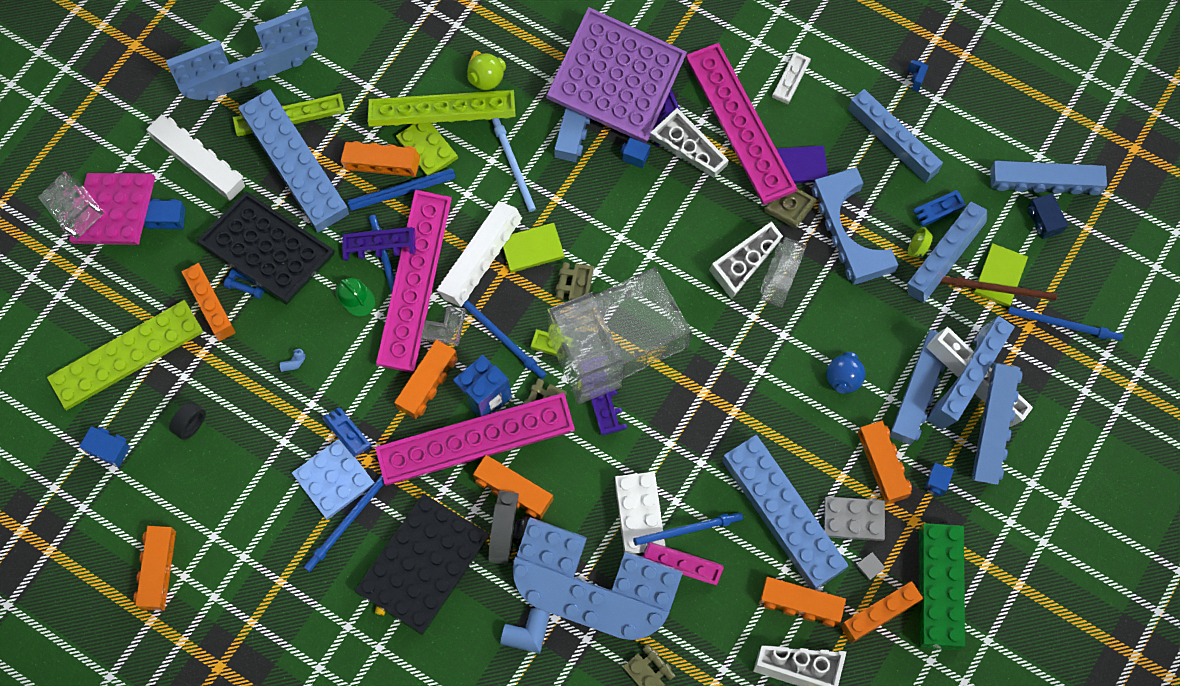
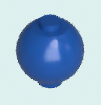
[826,352,865,393]

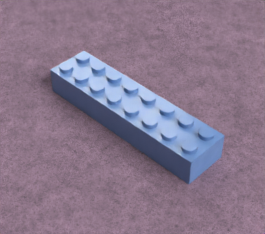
[238,89,349,233]
[722,435,849,590]

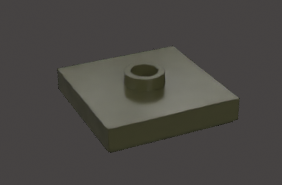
[765,189,816,228]

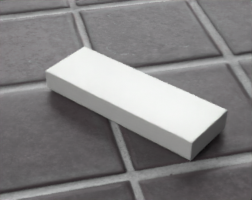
[772,52,811,104]

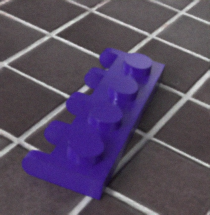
[343,227,416,261]
[581,356,628,436]

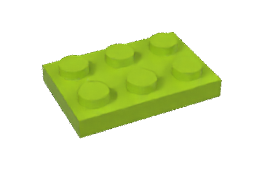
[396,123,458,176]

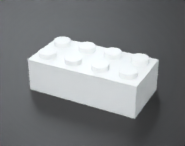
[615,472,665,557]

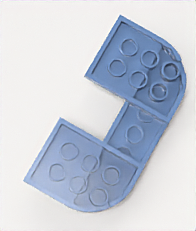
[166,6,318,100]
[513,517,683,640]

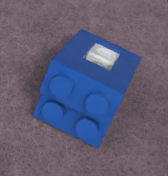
[453,355,512,417]

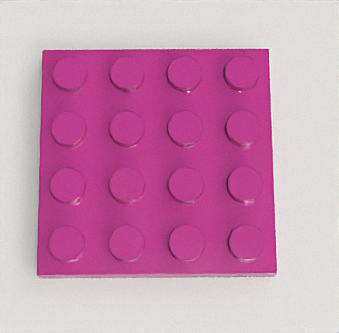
[69,173,155,245]

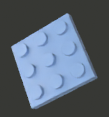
[292,439,374,520]

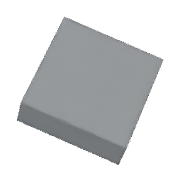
[856,552,885,581]

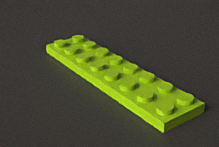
[368,90,516,127]
[47,300,204,411]

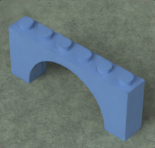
[812,167,898,285]
[926,316,1015,430]

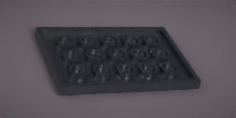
[197,191,335,305]
[355,493,490,636]

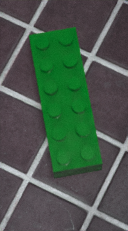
[919,523,965,650]

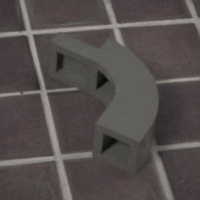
[489,491,519,565]

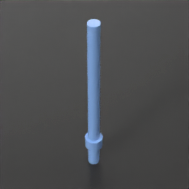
[491,118,536,212]

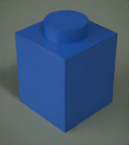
[621,138,650,169]
[924,463,954,496]

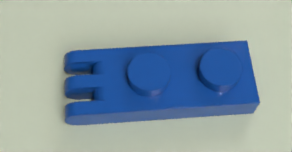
[913,190,966,227]
[323,407,371,457]

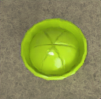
[908,227,933,258]

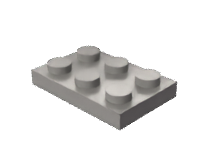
[824,497,885,541]

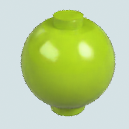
[467,53,506,90]

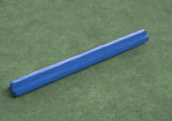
[348,169,455,210]

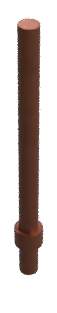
[941,276,1058,301]

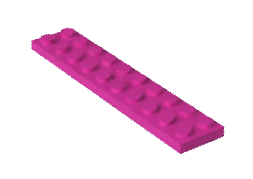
[686,43,797,205]
[376,190,452,373]
[375,393,575,486]

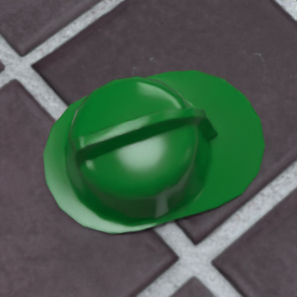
[335,278,375,317]

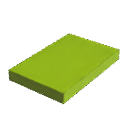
[503,223,565,273]
[973,243,1028,307]

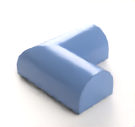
[501,608,550,654]

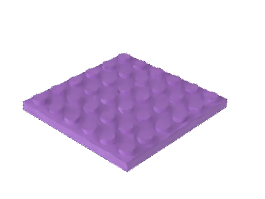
[546,7,687,143]

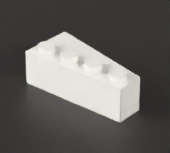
[650,108,729,177]
[709,222,783,299]
[753,646,846,686]

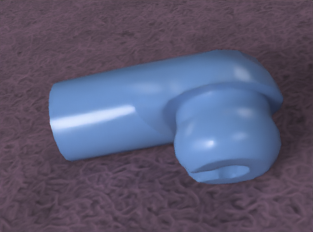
[280,349,305,372]

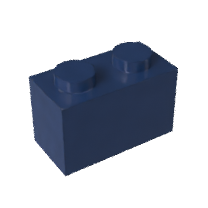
[1028,193,1068,239]

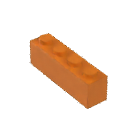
[341,141,420,177]
[181,263,236,341]
[394,339,458,419]
[858,420,912,505]
[473,455,553,520]
[134,526,176,611]
[759,577,846,627]
[840,581,923,644]

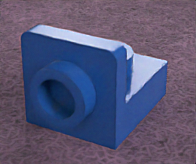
[908,60,929,92]

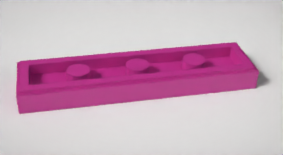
[642,542,724,585]

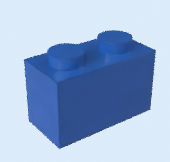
[144,199,186,229]
[79,426,131,468]

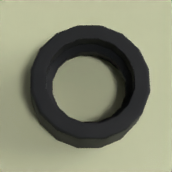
[169,401,206,440]

